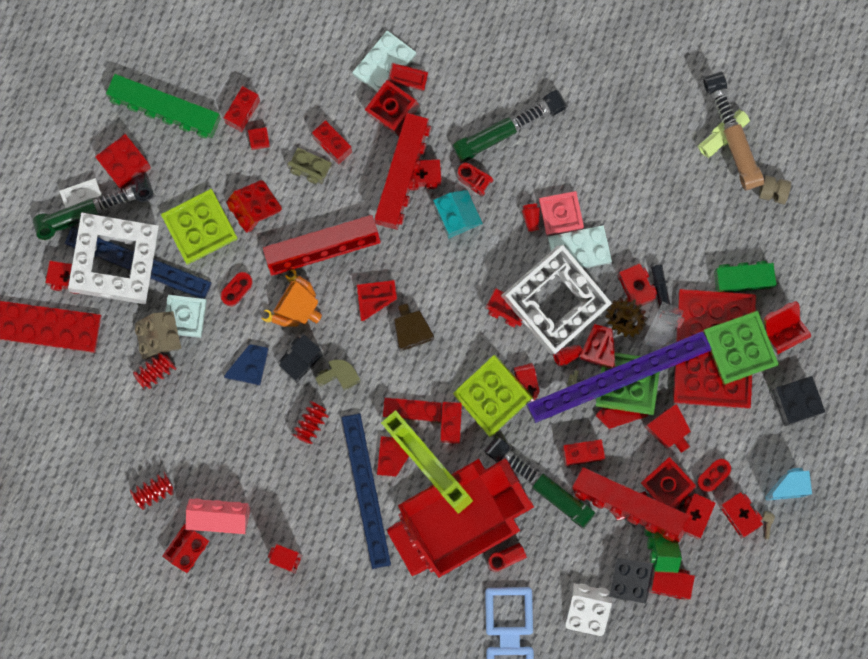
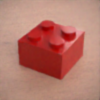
[365,80,420,136]
[95,134,151,191]
[641,457,697,508]
[649,568,695,600]

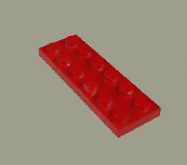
[0,301,102,353]

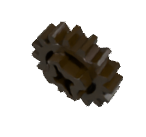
[605,297,648,337]

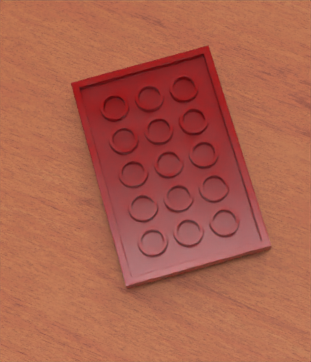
[673,289,756,409]

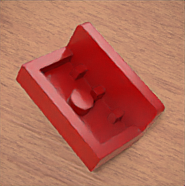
[485,288,522,328]

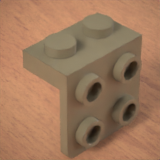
[135,311,181,359]

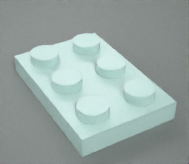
[352,31,416,93]
[548,225,612,269]

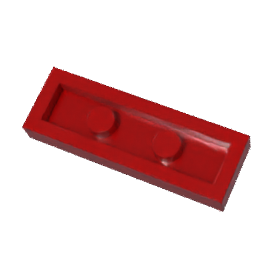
[383,397,442,422]

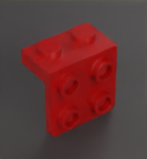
[226,180,282,233]
[764,301,811,354]

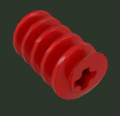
[133,353,177,391]
[291,401,329,445]
[130,471,174,510]

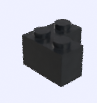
[279,335,323,383]

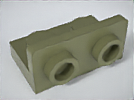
[287,148,332,184]

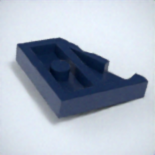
[224,344,269,386]

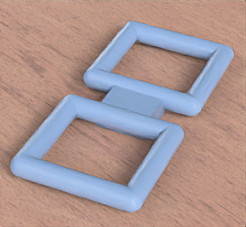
[485,587,534,659]

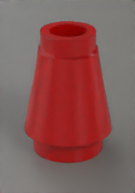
[521,203,540,232]
[553,344,582,366]

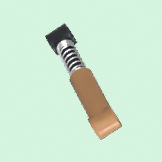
[703,71,764,191]

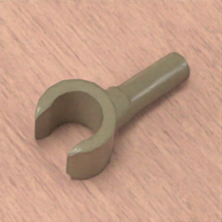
[762,511,775,539]

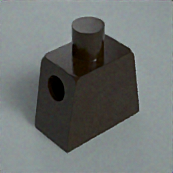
[394,303,434,352]

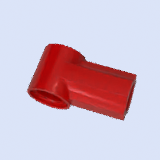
[487,542,527,572]

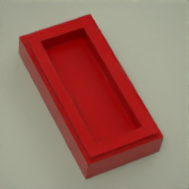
[388,63,428,91]

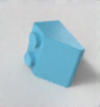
[765,468,812,501]

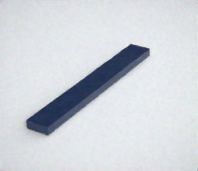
[64,227,212,299]
[342,413,391,570]

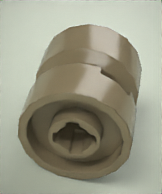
[758,175,791,205]

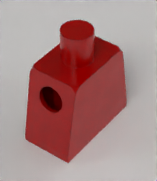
[645,404,691,453]

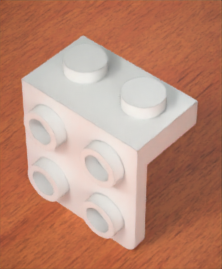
[566,583,612,636]

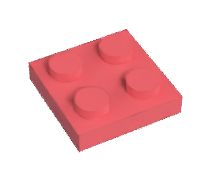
[539,191,584,236]

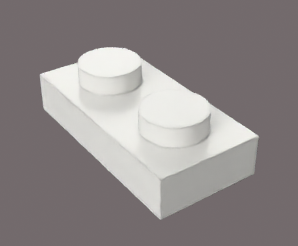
[60,178,102,208]

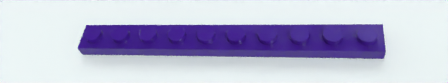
[527,331,711,423]

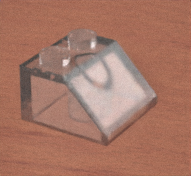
[642,302,685,348]

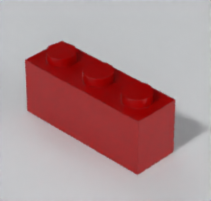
[267,544,303,574]

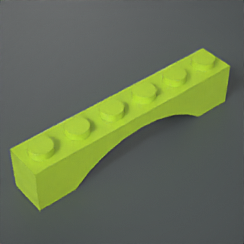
[381,410,473,514]

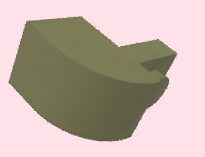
[315,360,361,391]

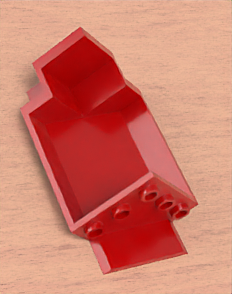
[386,458,534,578]

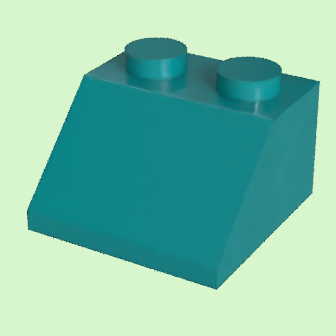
[433,190,483,239]

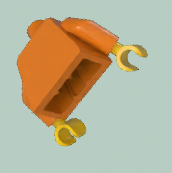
[261,269,322,327]

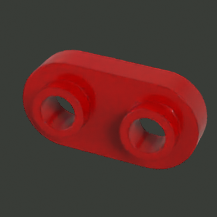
[221,272,253,307]
[697,459,731,492]

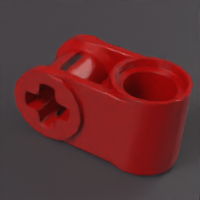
[457,163,494,196]
[514,363,540,401]

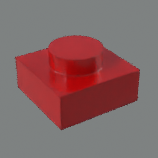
[248,127,270,150]

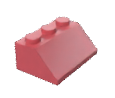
[186,498,250,534]

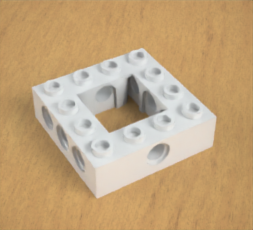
[68,213,159,304]
[501,245,612,354]

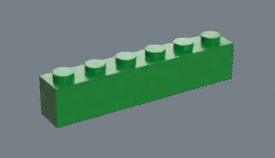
[106,74,221,139]

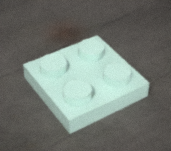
[166,295,207,338]

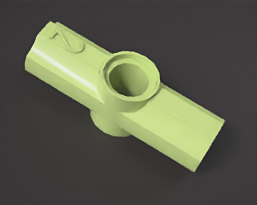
[698,109,750,158]

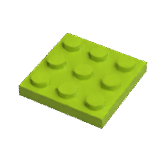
[161,188,238,265]
[453,355,533,437]

